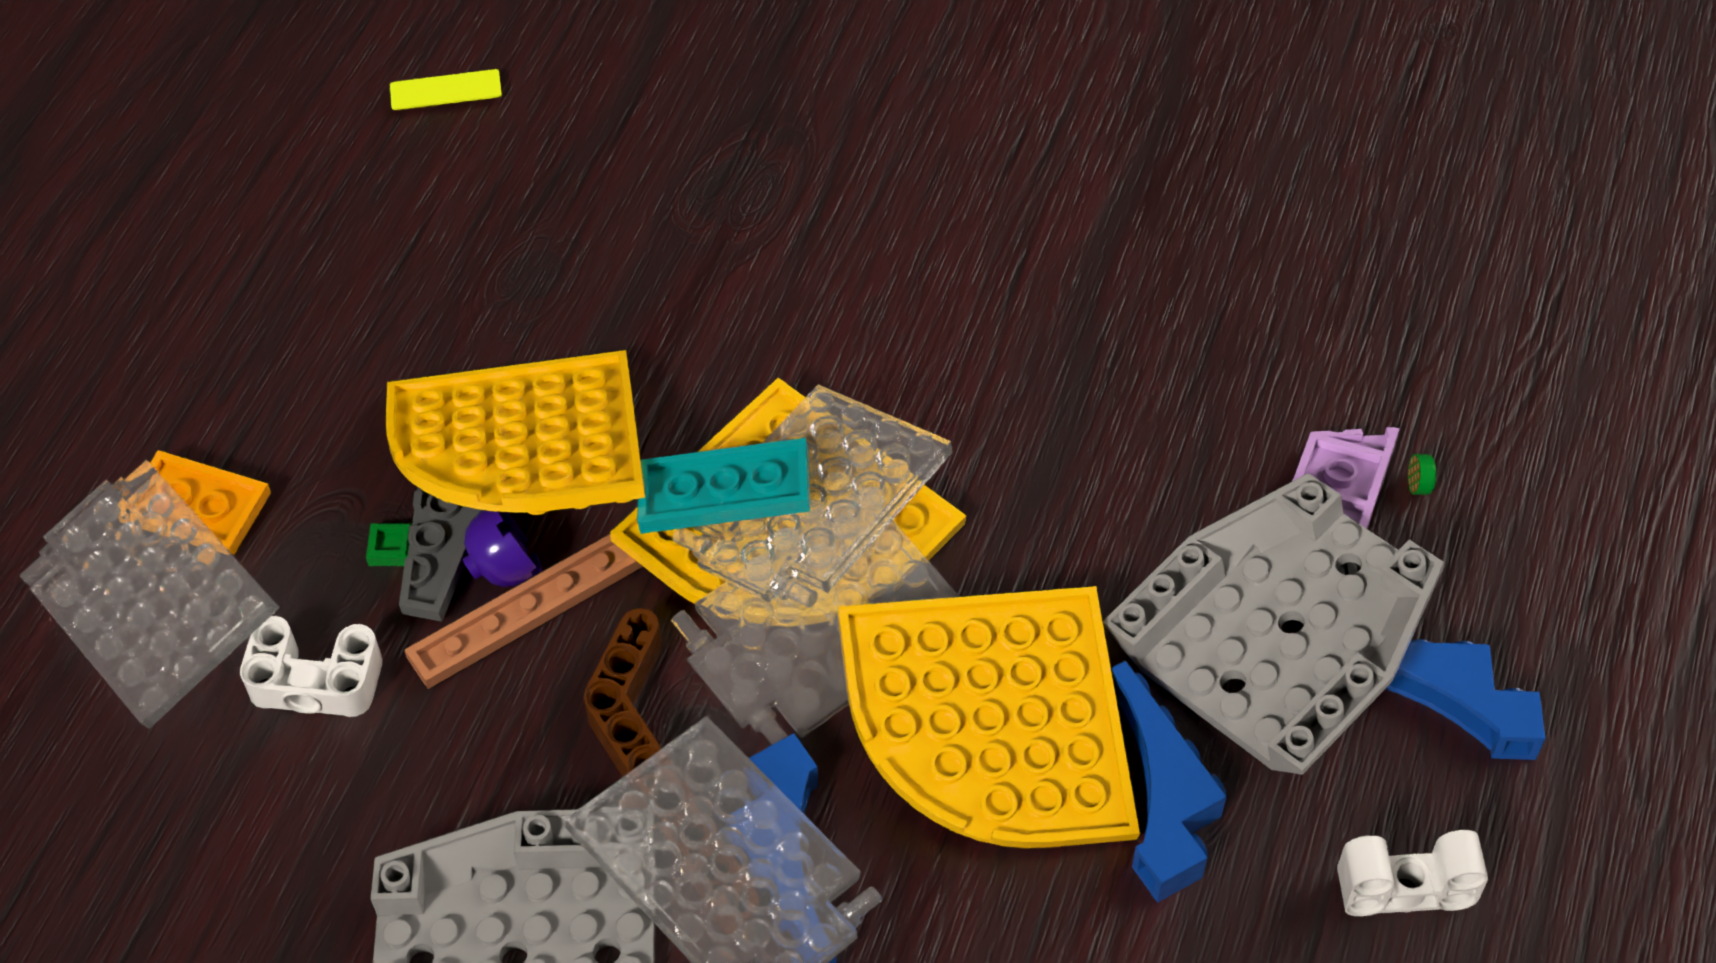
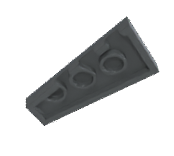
[399,487,481,622]

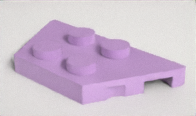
[1293,427,1399,529]

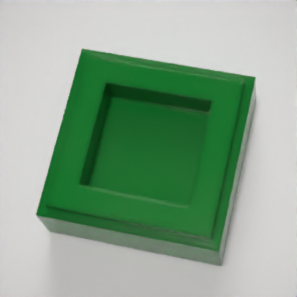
[366,523,412,566]

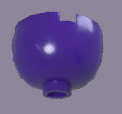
[463,510,543,588]

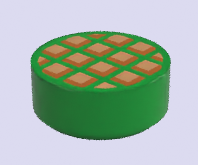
[1408,454,1436,495]

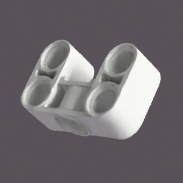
[240,616,382,717]
[1337,830,1488,917]

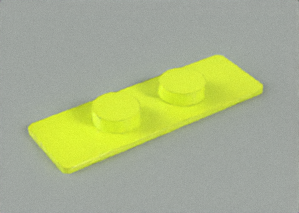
[390,69,502,110]

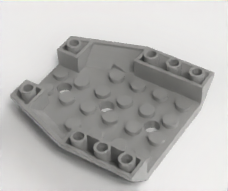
[1103,473,1444,774]
[371,807,657,963]

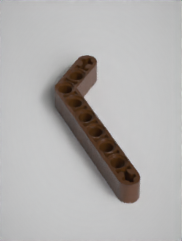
[584,608,761,941]

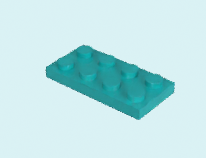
[637,438,811,534]

